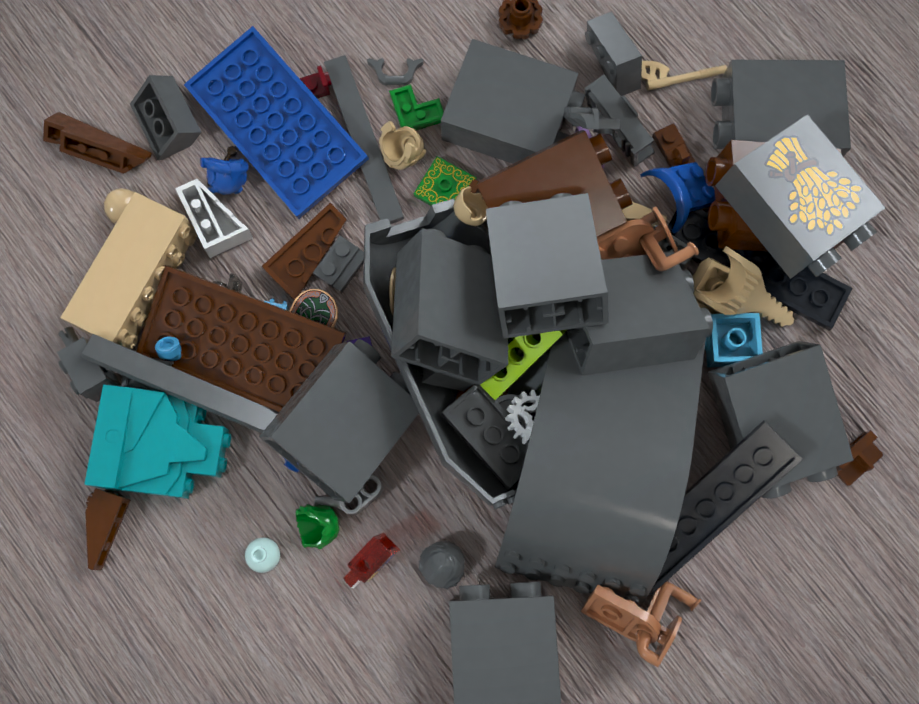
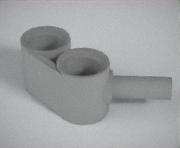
[314,475,383,515]

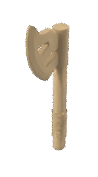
[641,61,727,91]

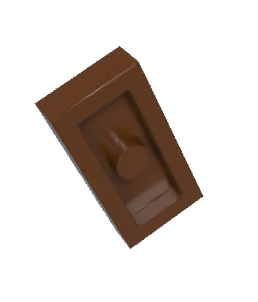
[652,123,696,167]

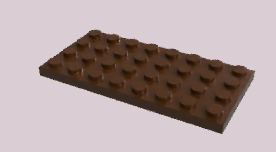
[136,265,347,412]

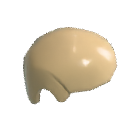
[453,186,487,226]
[104,188,134,223]

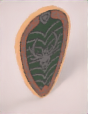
[289,289,338,328]

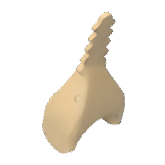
[693,246,794,327]

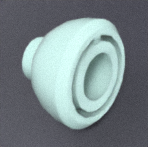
[245,537,280,573]

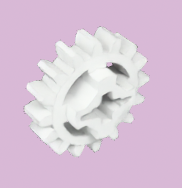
[505,390,540,444]

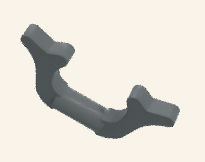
[367,58,424,86]

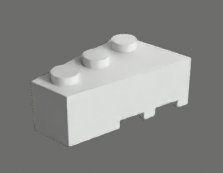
[175,179,253,258]

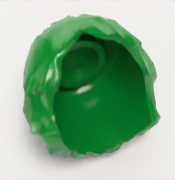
[295,504,339,549]

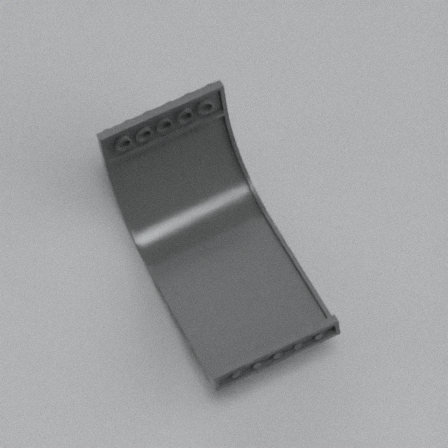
[495,332,706,607]

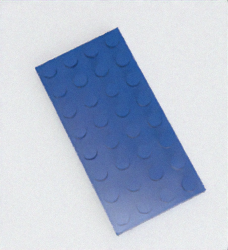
[184,26,369,219]

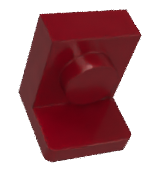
[299,65,332,99]

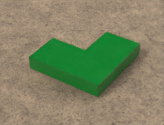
[389,84,444,131]

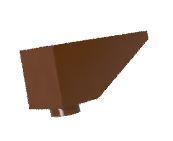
[85,488,131,570]

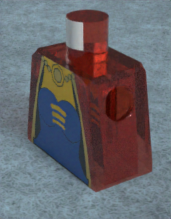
[343,532,400,588]

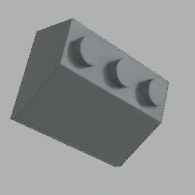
[130,75,201,160]

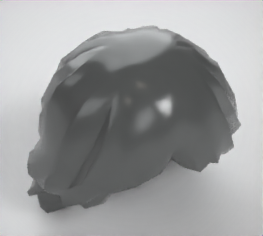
[418,541,465,590]

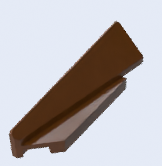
[43,112,152,174]

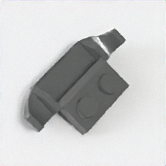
[564,107,620,134]

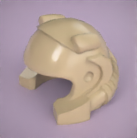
[379,121,426,170]

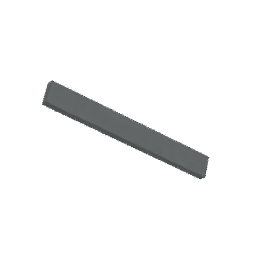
[324,55,404,224]
[81,334,279,433]

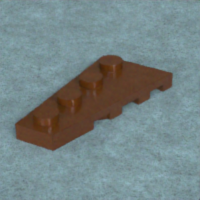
[261,203,347,300]

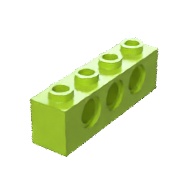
[480,329,568,400]

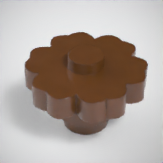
[498,0,543,40]

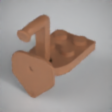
[597,206,699,271]
[580,581,701,668]

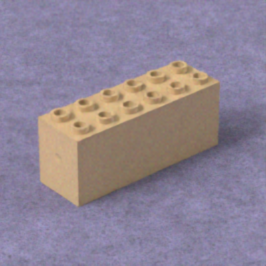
[60,192,197,349]

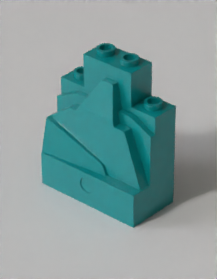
[84,385,231,499]

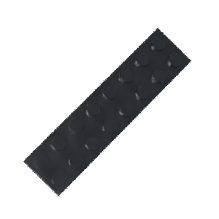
[668,209,853,331]
[649,420,803,595]

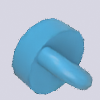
[155,337,182,361]

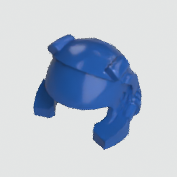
[200,158,249,195]

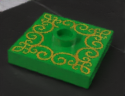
[413,156,477,206]

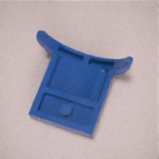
[640,162,715,233]

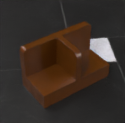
[836,430,883,486]

